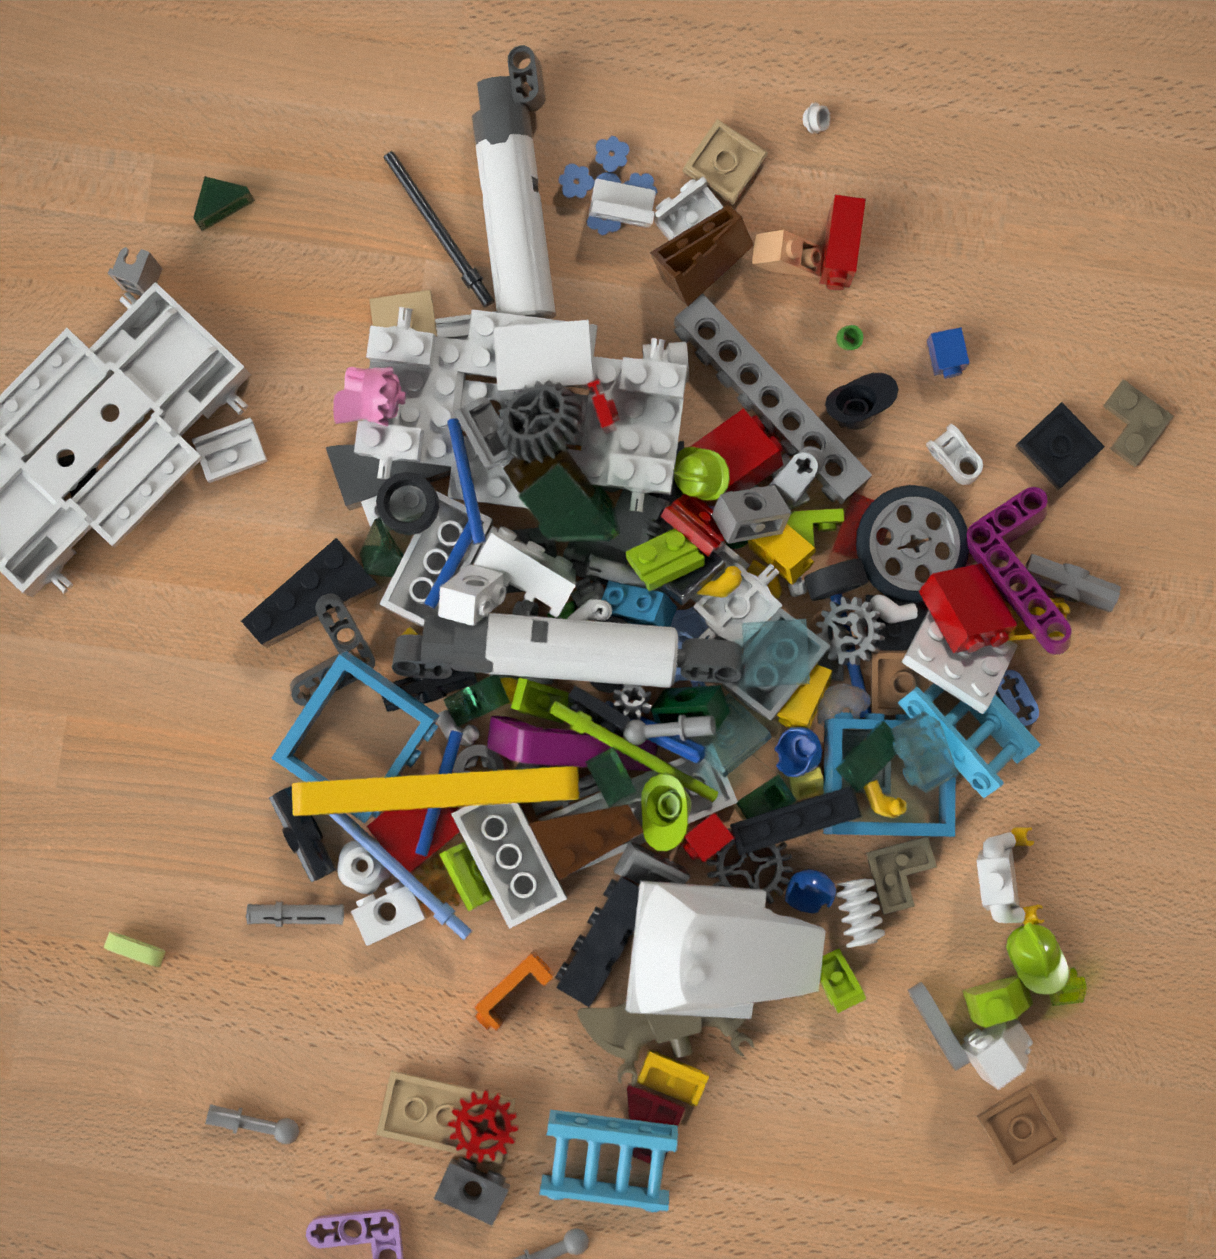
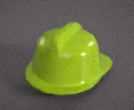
[674,447,730,501]
[641,774,691,851]
[1006,922,1069,995]

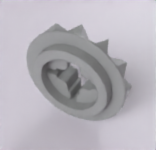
[453,745,504,773]

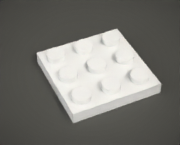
[902,610,1018,714]

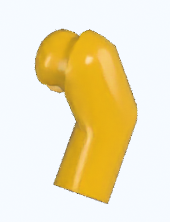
[697,566,742,598]

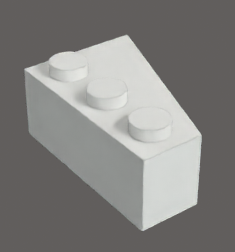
[474,526,576,618]
[961,1018,1033,1090]

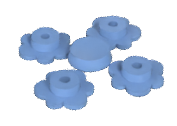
[559,136,657,235]

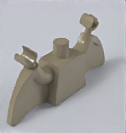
[577,1002,754,1086]

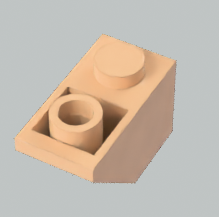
[752,230,823,277]

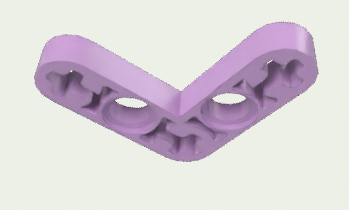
[306,1209,404,1259]

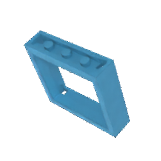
[271,651,440,823]
[823,713,956,837]

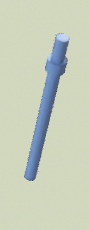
[328,813,472,940]

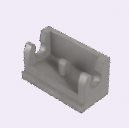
[108,247,163,296]
[454,397,514,470]
[614,840,690,884]

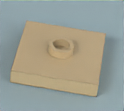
[682,119,768,205]
[369,290,437,337]

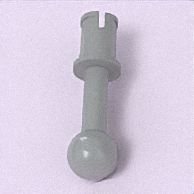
[623,715,716,745]
[205,1104,299,1144]
[513,1228,589,1259]

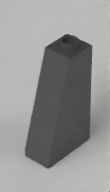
[326,445,451,511]

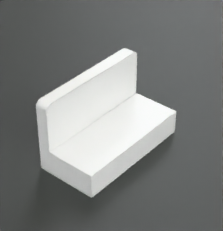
[588,179,655,228]

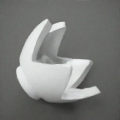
[337,838,392,895]

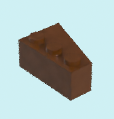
[650,204,754,307]
[528,804,644,880]

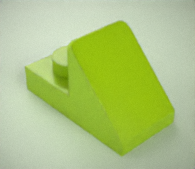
[787,508,844,546]
[511,678,570,724]
[820,948,867,1013]

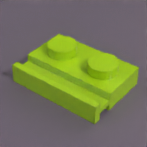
[626,528,705,592]

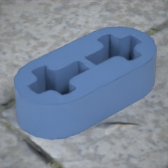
[996,670,1039,726]

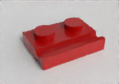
[587,379,621,434]
[661,494,727,557]

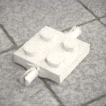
[693,562,783,647]

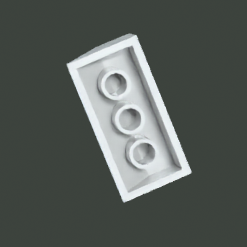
[380,491,493,627]
[452,803,567,929]

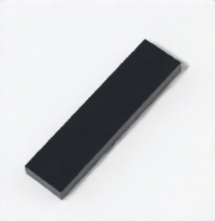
[730,786,863,855]

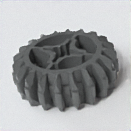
[496,380,583,463]
[706,828,793,904]

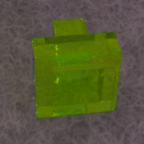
[1049,967,1087,1006]

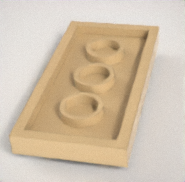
[376,1070,516,1164]

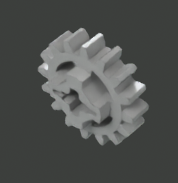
[816,597,885,665]

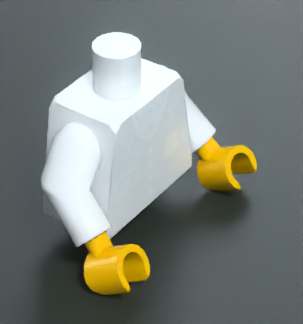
[977,827,1044,925]

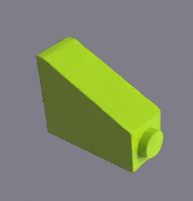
[962,975,1033,1028]

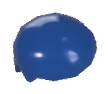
[774,727,822,777]
[785,869,836,914]

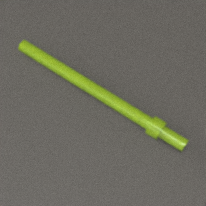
[550,702,719,803]

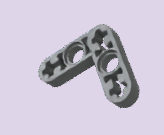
[290,594,375,706]

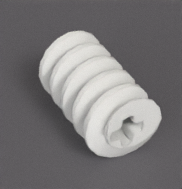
[835,878,885,948]

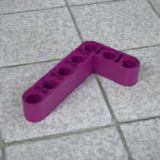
[967,487,1071,655]
[487,715,658,771]

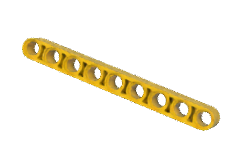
[292,767,579,816]

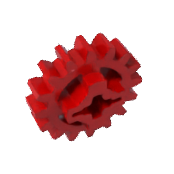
[448,1089,519,1163]

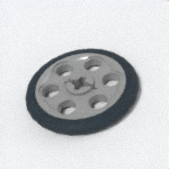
[856,485,969,603]

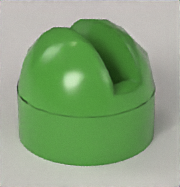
[836,325,863,350]

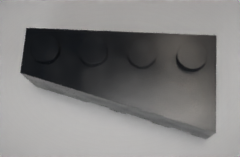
[241,538,382,648]
[555,876,640,1007]

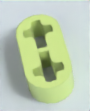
[103,932,166,967]

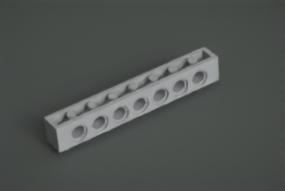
[674,293,872,505]

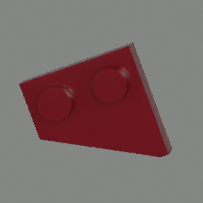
[627,1083,686,1164]

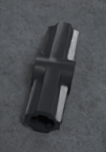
[381,670,478,712]
[269,786,337,883]

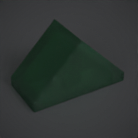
[193,176,255,231]
[359,517,404,578]
[585,747,637,808]
[736,774,797,819]

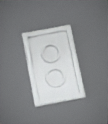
[493,320,593,392]

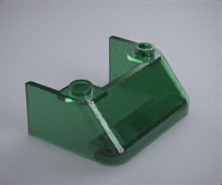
[518,445,620,542]

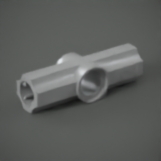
[1025,554,1121,612]

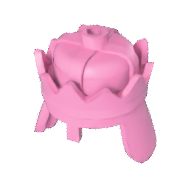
[333,367,406,427]

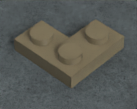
[1103,379,1174,467]
[866,836,937,915]

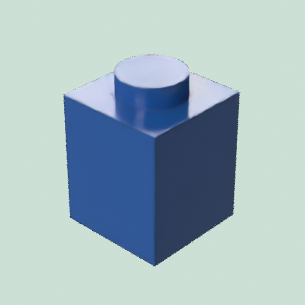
[927,327,970,378]

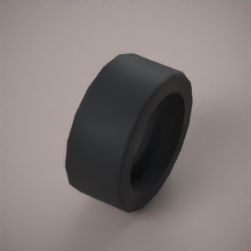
[376,472,439,535]
[804,559,868,601]

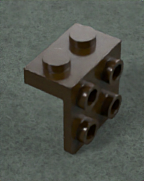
[503,447,595,527]

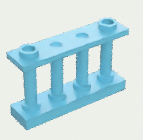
[898,683,1041,798]
[540,1109,678,1212]

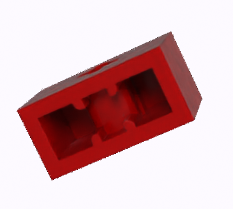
[682,812,734,862]

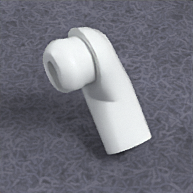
[568,599,612,621]

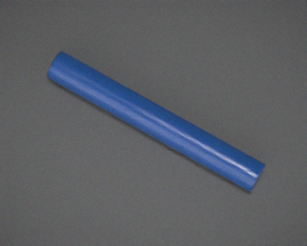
[424,521,472,609]

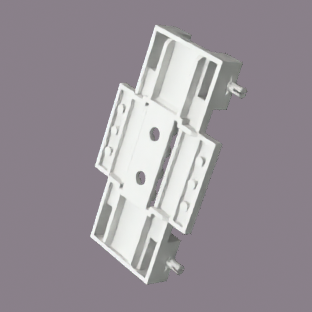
[0,282,251,597]
[354,307,688,514]

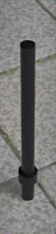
[383,151,494,307]

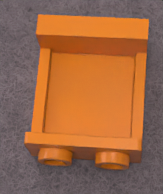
[474,950,555,1031]

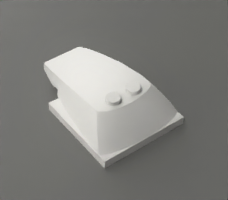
[626,881,826,1019]

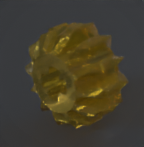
[415,858,460,906]

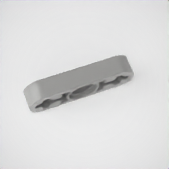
[907,982,970,1071]

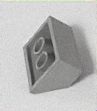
[722,608,830,721]

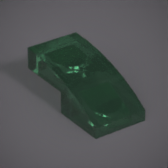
[443,674,510,727]
[835,721,905,792]

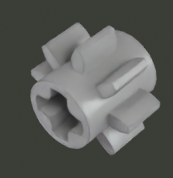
[571,577,605,608]
[613,684,651,720]

